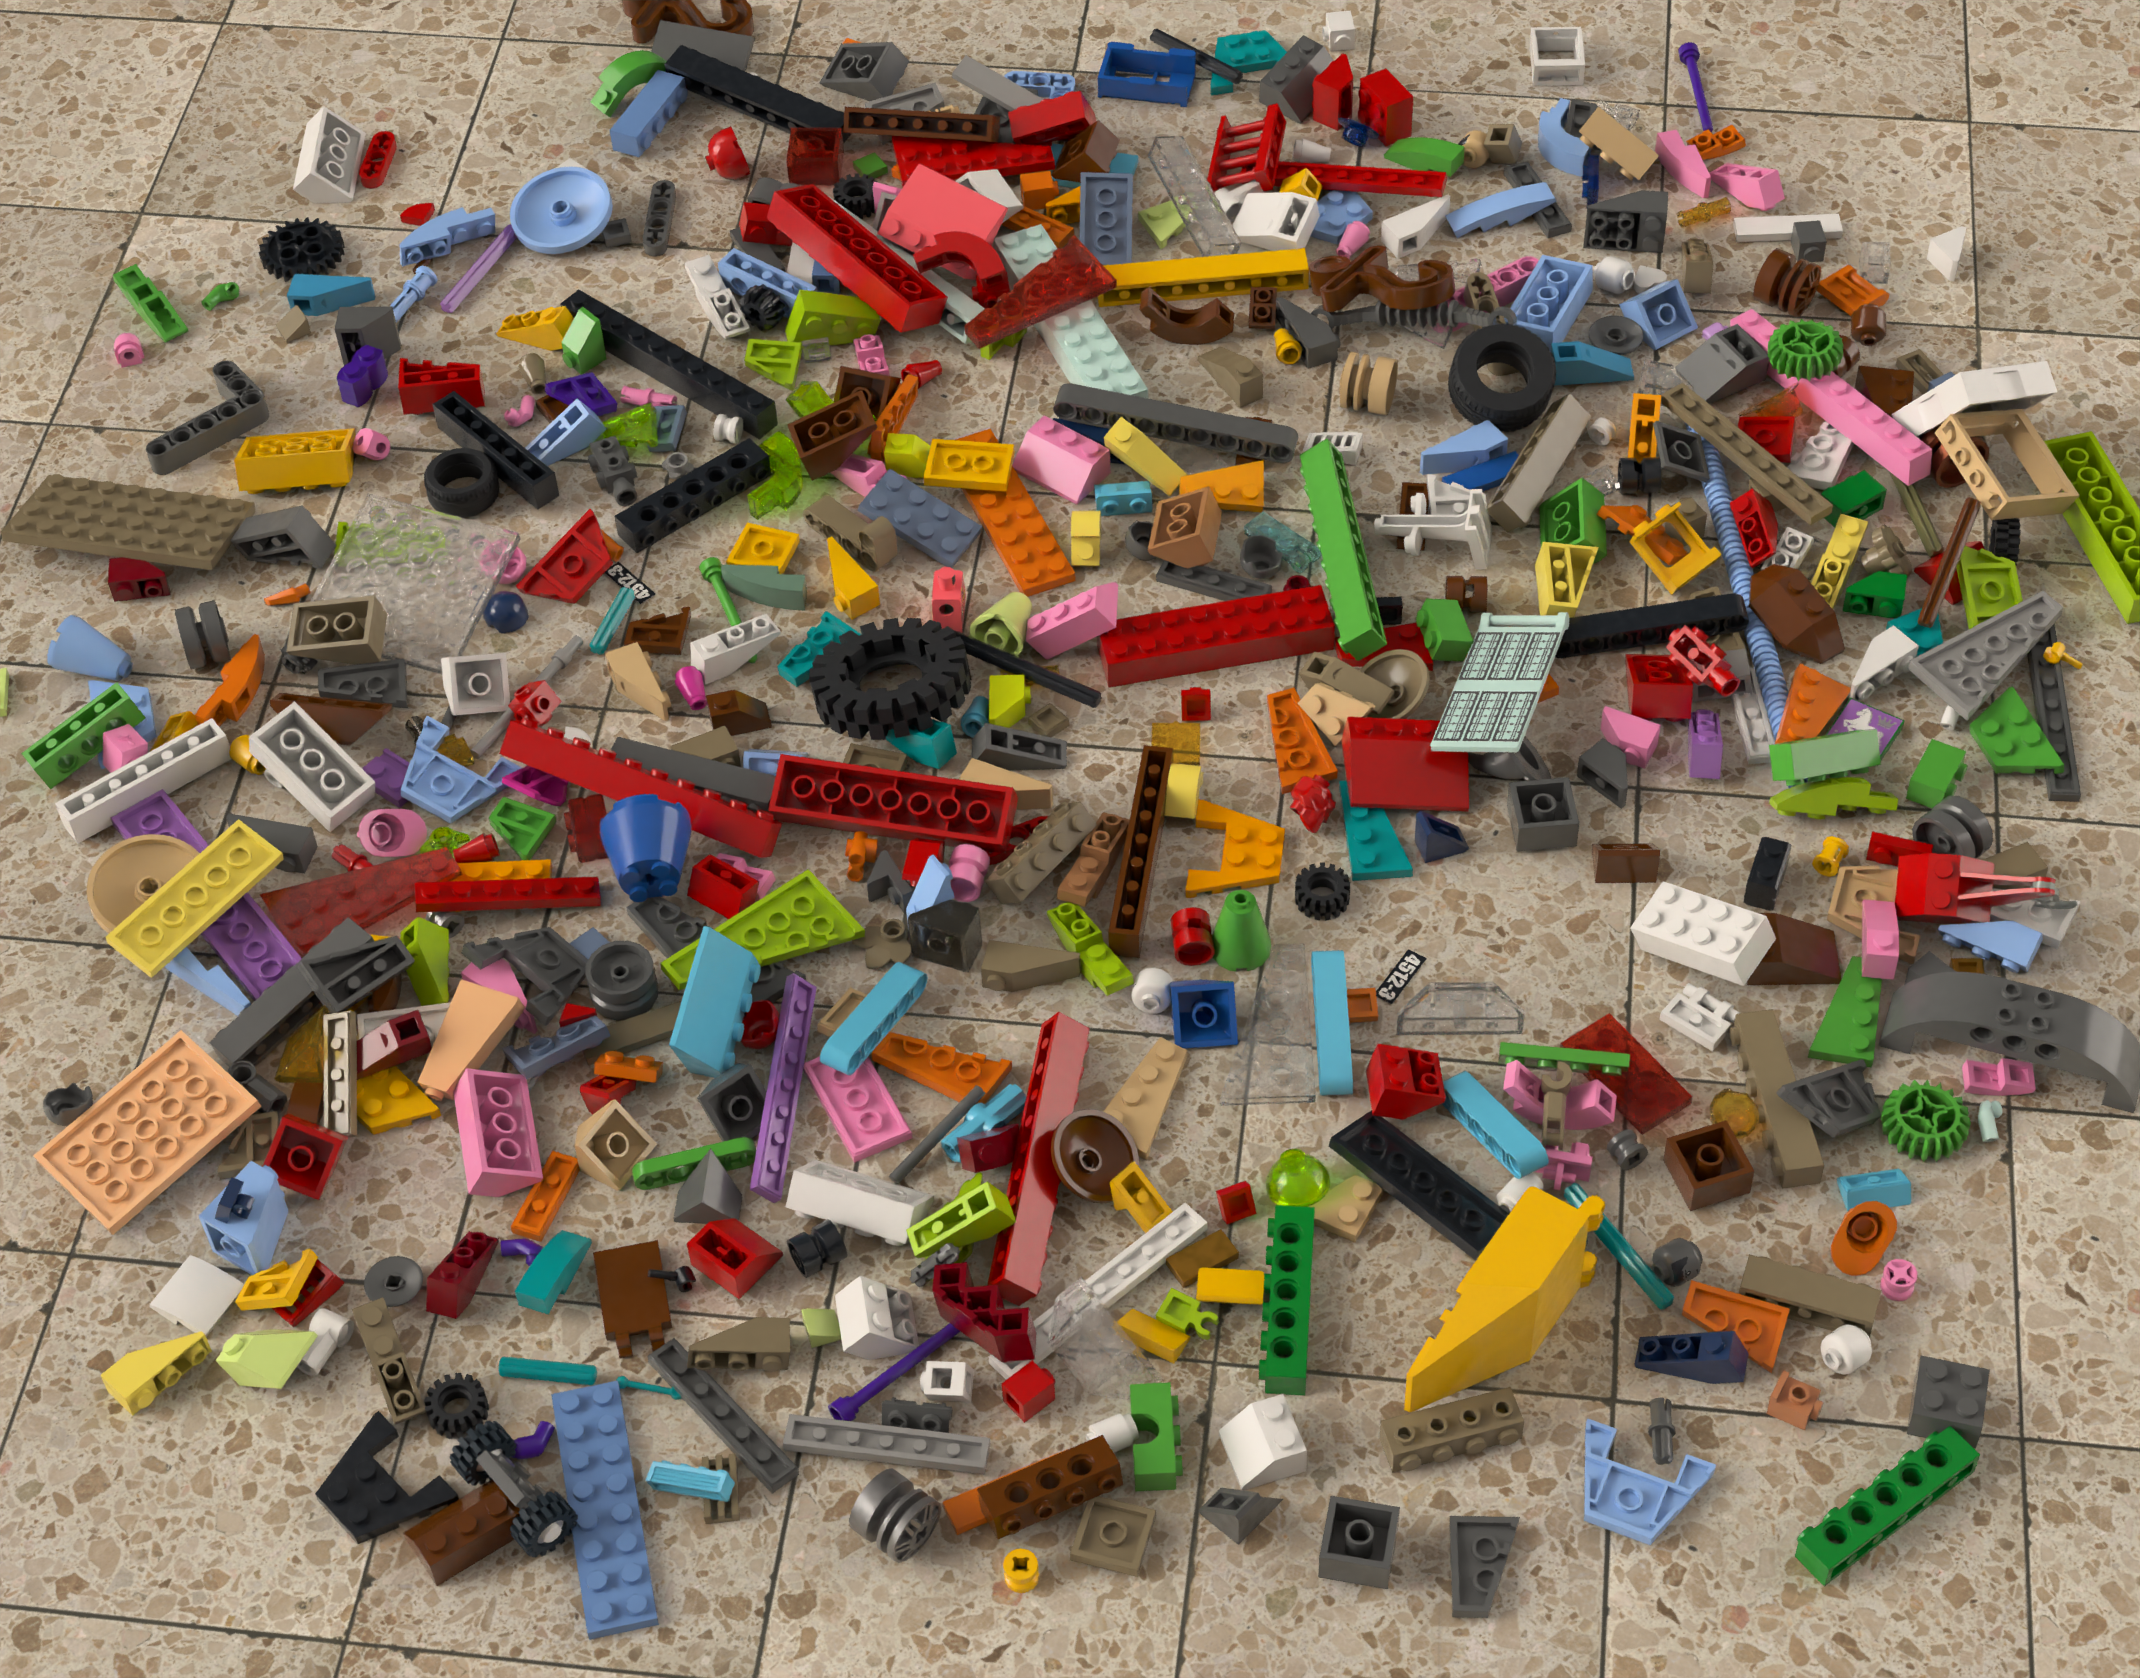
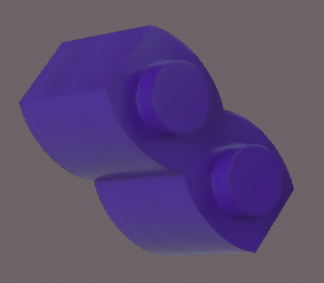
[337,345,388,407]

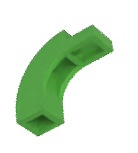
[590,50,666,117]

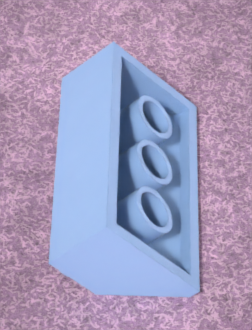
[1504,255,1593,352]

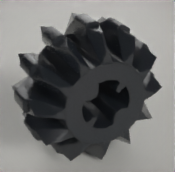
[739,284,785,331]

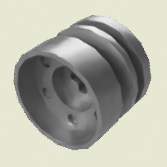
[849,1468,942,1563]

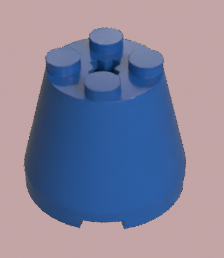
[600,794,692,902]

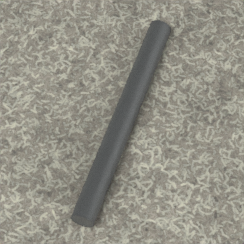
[889,1085,985,1184]

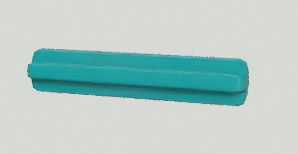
[589,587,635,655]
[498,1356,597,1385]

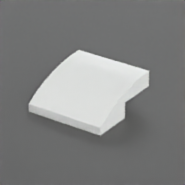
[149,1255,244,1337]

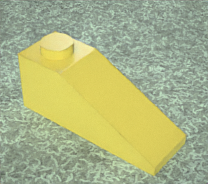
[1104,417,1187,497]

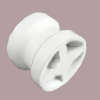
[713,414,743,444]

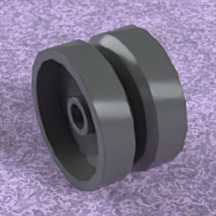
[175,600,231,670]
[1912,796,1993,859]
[585,941,658,1021]

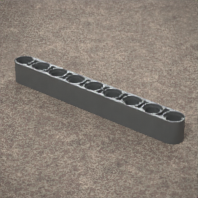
[1053,383,1299,463]

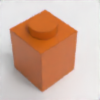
[1020,171,1059,210]

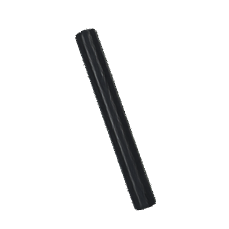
[1150,29,1243,84]

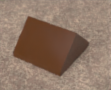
[1592,843,1660,883]

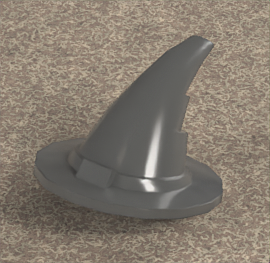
[1468,736,1552,781]

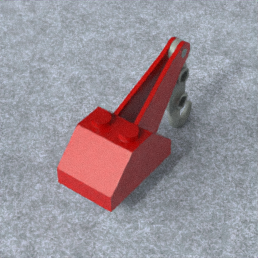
[1895,853,2077,924]

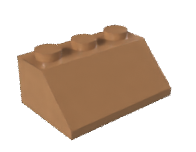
[1148,486,1222,569]

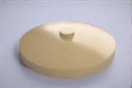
[87,834,200,933]

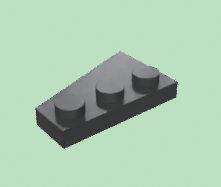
[318,658,408,708]
[1449,1516,1520,1618]

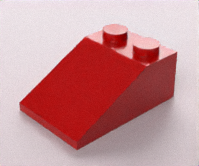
[1625,654,1693,722]

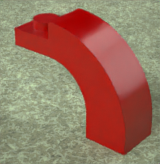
[913,231,1008,290]

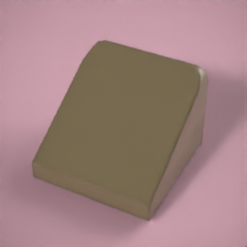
[276,305,311,343]

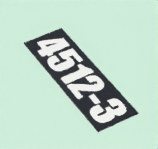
[605,561,656,604]
[1376,949,1427,1004]

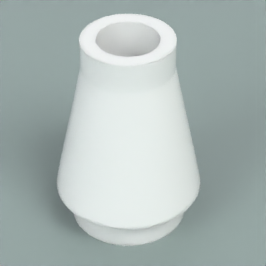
[1292,138,1331,163]

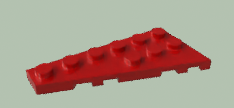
[892,136,1055,188]

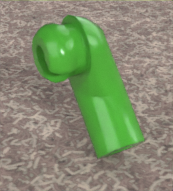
[201,282,240,311]

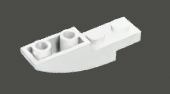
[685,255,750,340]

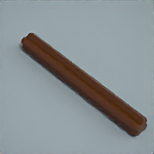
[1918,497,1981,628]

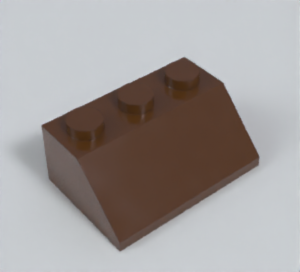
[403,1479,520,1586]

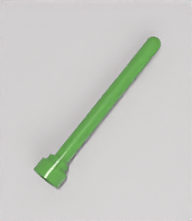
[699,557,757,663]

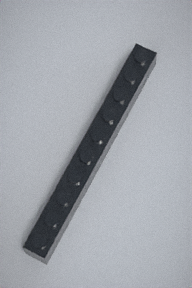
[560,289,778,440]

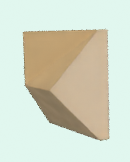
[575,1099,657,1191]

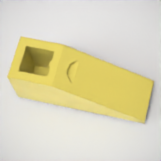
[100,1331,212,1416]

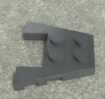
[461,927,588,1026]

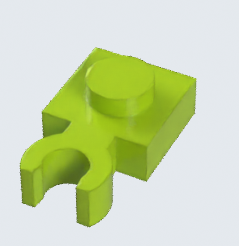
[1155,1288,1219,1340]

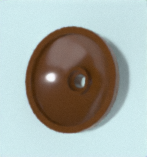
[1051,1109,1139,1204]

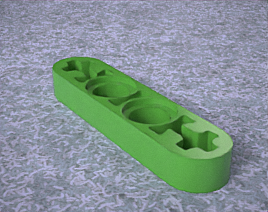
[632,1137,756,1190]

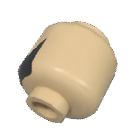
[1458,130,1490,169]

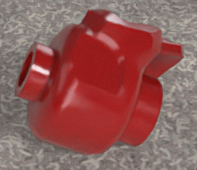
[1290,774,1336,833]

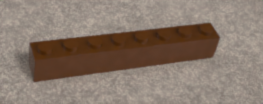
[1108,745,1174,958]

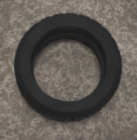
[424,448,500,518]

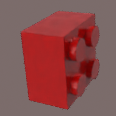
[1357,68,1413,147]

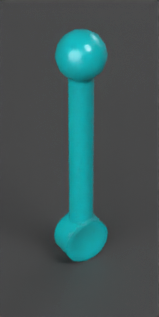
[616,1376,681,1400]

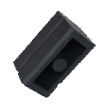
[1743,837,1792,911]

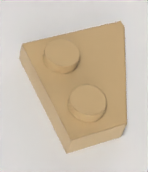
[1303,1174,1384,1243]

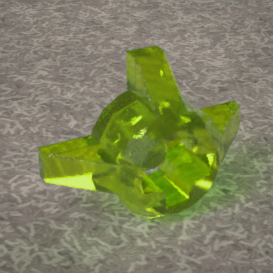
[419,826,470,863]

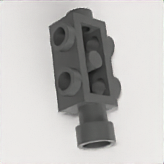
[588,436,638,506]

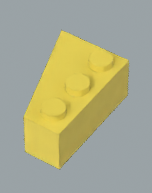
[1535,542,1599,618]

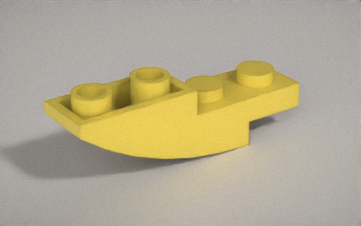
[1811,514,1868,609]

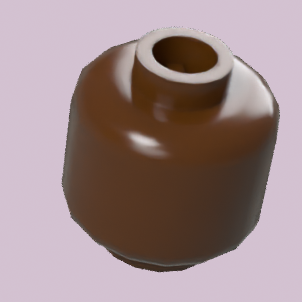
[1851,304,1886,346]

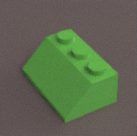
[1539,478,1607,564]

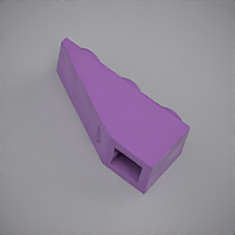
[1688,709,1723,779]

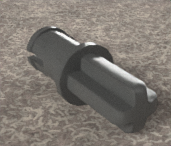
[1648,1397,1676,1465]

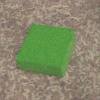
[853,152,888,179]

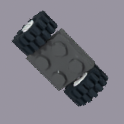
[450,1420,578,1557]

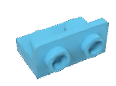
[1094,481,1152,516]

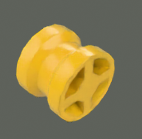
[1003,1548,1039,1593]

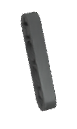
[643,180,676,257]

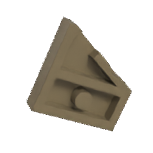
[217,1111,280,1180]

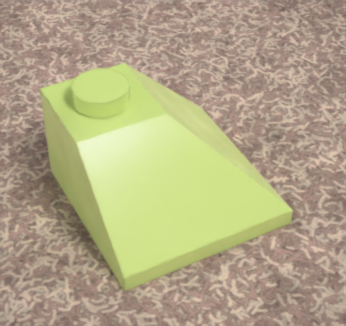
[215,1329,318,1389]

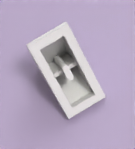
[1927,226,1967,282]

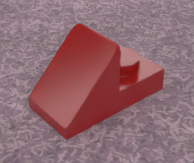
[580,1075,637,1114]

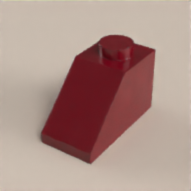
[957,1123,1019,1173]

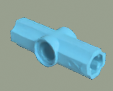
[941,1084,1026,1163]

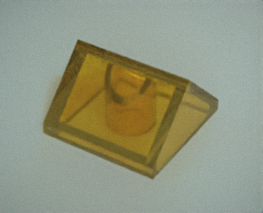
[274,1005,330,1083]

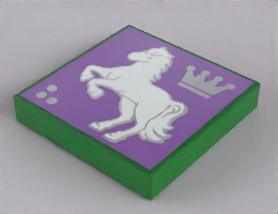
[1826,698,1905,766]

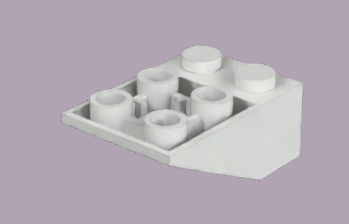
[1228,192,1320,251]

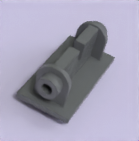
[882,1397,953,1433]

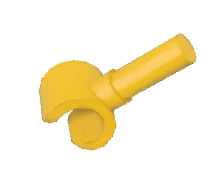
[2043,642,2083,669]

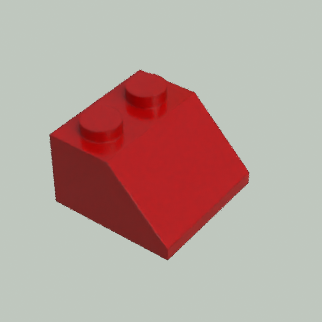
[262,1113,348,1200]

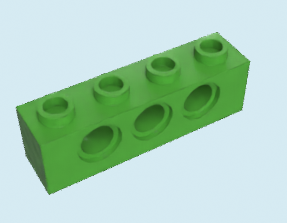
[21,682,146,789]

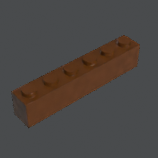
[843,107,1000,143]

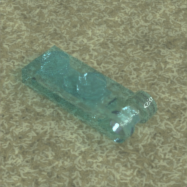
[1244,511,1322,573]

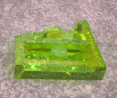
[603,402,658,447]

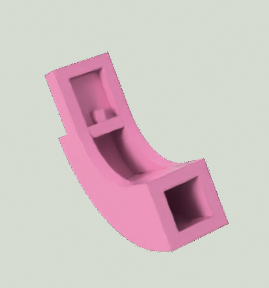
[1503,1060,1617,1130]

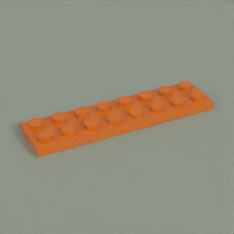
[956,428,1076,597]

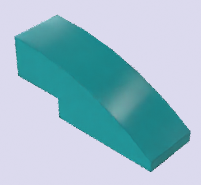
[515,1230,592,1315]

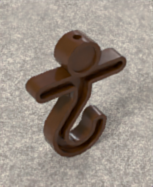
[622,0,754,44]
[1309,245,1456,312]

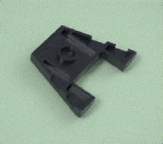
[315,1411,459,1544]

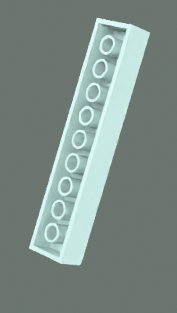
[993,224,1148,398]

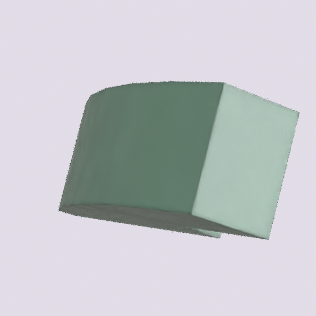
[721,565,807,611]

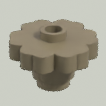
[1861,524,1912,577]

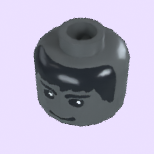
[1651,1238,1703,1287]

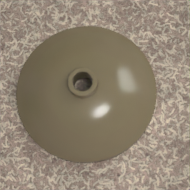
[1360,649,1430,719]

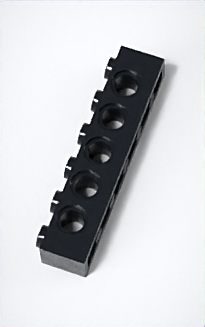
[614,438,772,553]

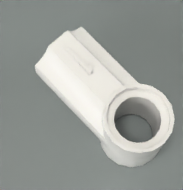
[1210,180,1265,222]
[297,1308,354,1376]

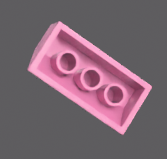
[453,1068,543,1197]

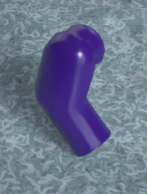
[501,1238,543,1266]
[512,1421,555,1460]

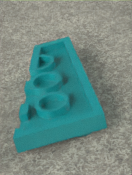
[1339,780,1413,881]

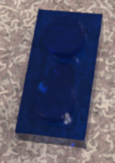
[1582,155,1599,209]

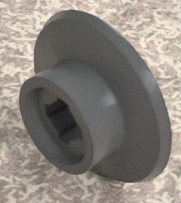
[364,1256,423,1307]

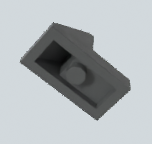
[867,850,913,914]

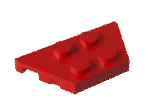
[515,509,613,604]

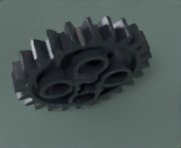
[259,217,345,282]

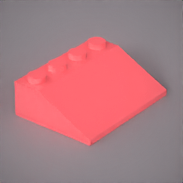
[877,164,1008,280]

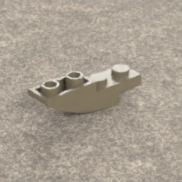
[352,1297,426,1425]

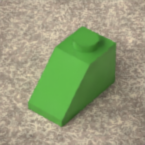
[562,307,607,375]

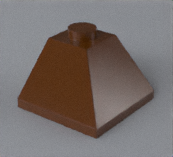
[833,366,901,422]

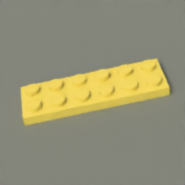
[106,819,284,978]

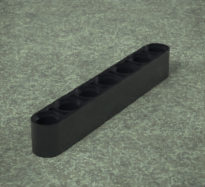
[1555,593,1749,658]

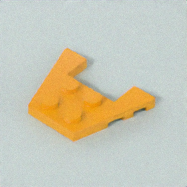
[1185,799,1285,898]

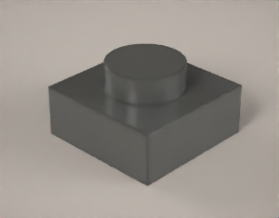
[602,218,632,248]

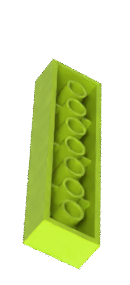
[2044,431,2140,624]

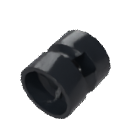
[1618,457,1661,494]
[787,1219,848,1278]

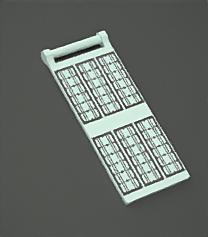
[1430,612,1569,752]

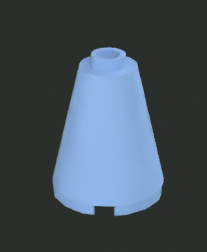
[47,615,133,681]

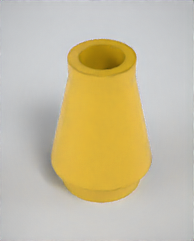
[1274,328,1302,364]

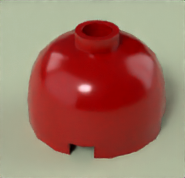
[705,126,751,180]

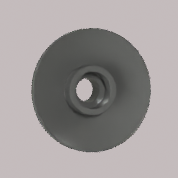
[1589,316,1643,355]

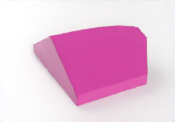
[502,765,568,806]

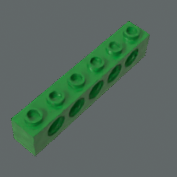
[1259,1205,1315,1396]
[1795,1426,1980,1587]

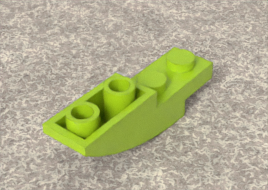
[1769,777,1898,819]
[1046,902,1134,996]

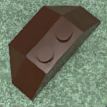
[1749,564,1845,664]
[270,693,392,745]

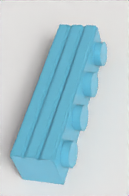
[646,1460,735,1502]

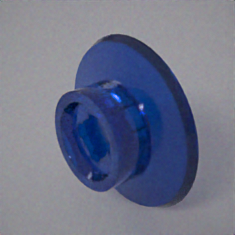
[1338,118,1380,147]

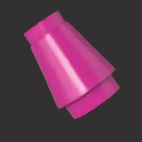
[675,666,707,710]

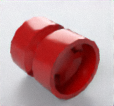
[1170,907,1214,966]

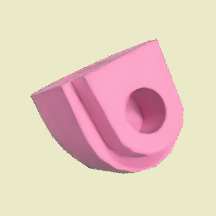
[114,333,144,368]
[353,428,390,461]

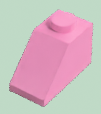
[1601,706,1661,769]

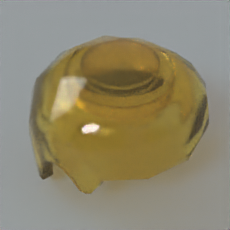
[1709,1088,1759,1139]

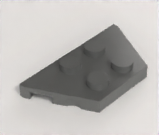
[1776,1059,1881,1138]

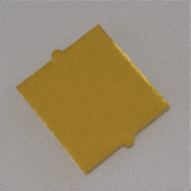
[1151,721,1200,766]

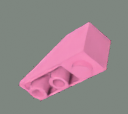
[461,959,537,1034]

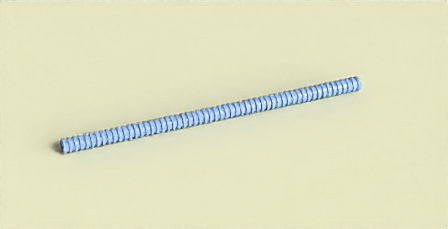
[1685,423,1808,788]

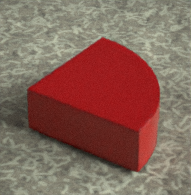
[400,203,435,226]

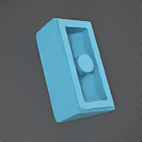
[1837,1169,1911,1211]

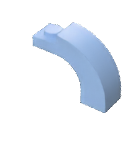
[1538,98,1592,177]

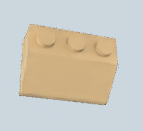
[1578,107,1659,181]

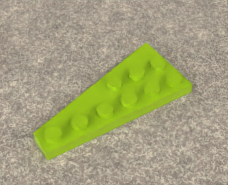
[661,869,865,990]

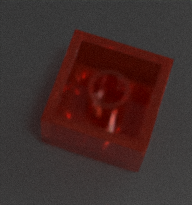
[786,128,844,186]

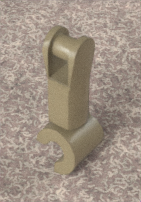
[1541,1061,1572,1150]

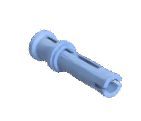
[390,266,438,323]

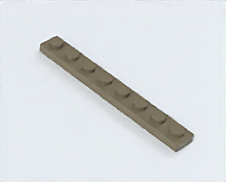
[1661,382,1833,526]

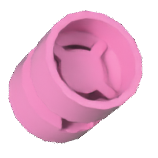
[949,844,990,902]

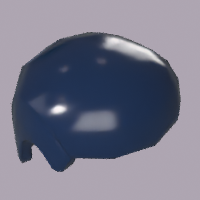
[482,591,529,634]

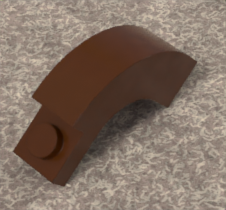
[1140,287,1235,345]

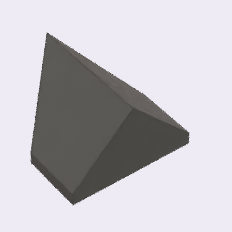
[673,1148,742,1224]
[1198,1488,1283,1545]

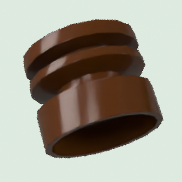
[1753,248,1821,318]

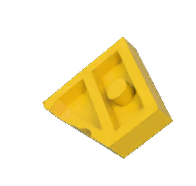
[235,1249,318,1311]

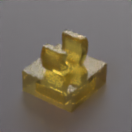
[437,734,475,767]

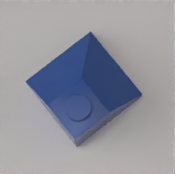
[1170,979,1238,1048]

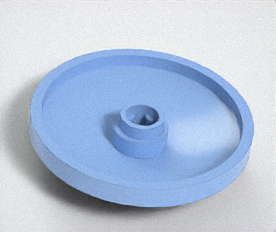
[510,167,613,254]

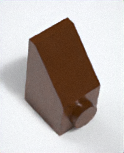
[706,689,772,736]

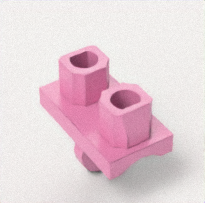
[1534,1141,1593,1191]

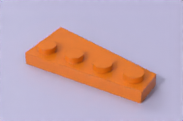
[1774,663,1851,744]
[872,1032,1012,1104]

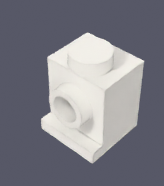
[920,1361,974,1403]

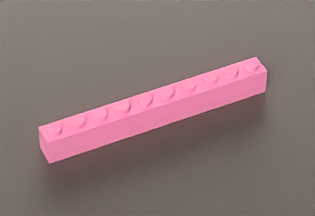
[1730,309,1932,486]

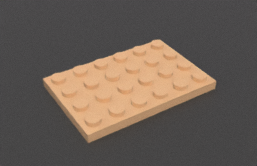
[33,1030,261,1235]

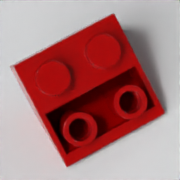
[1312,53,1353,131]
[1366,1043,1446,1120]
[687,1218,783,1299]

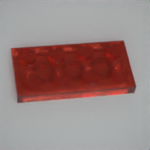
[1560,1013,1692,1135]

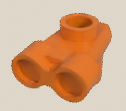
[845,831,878,882]

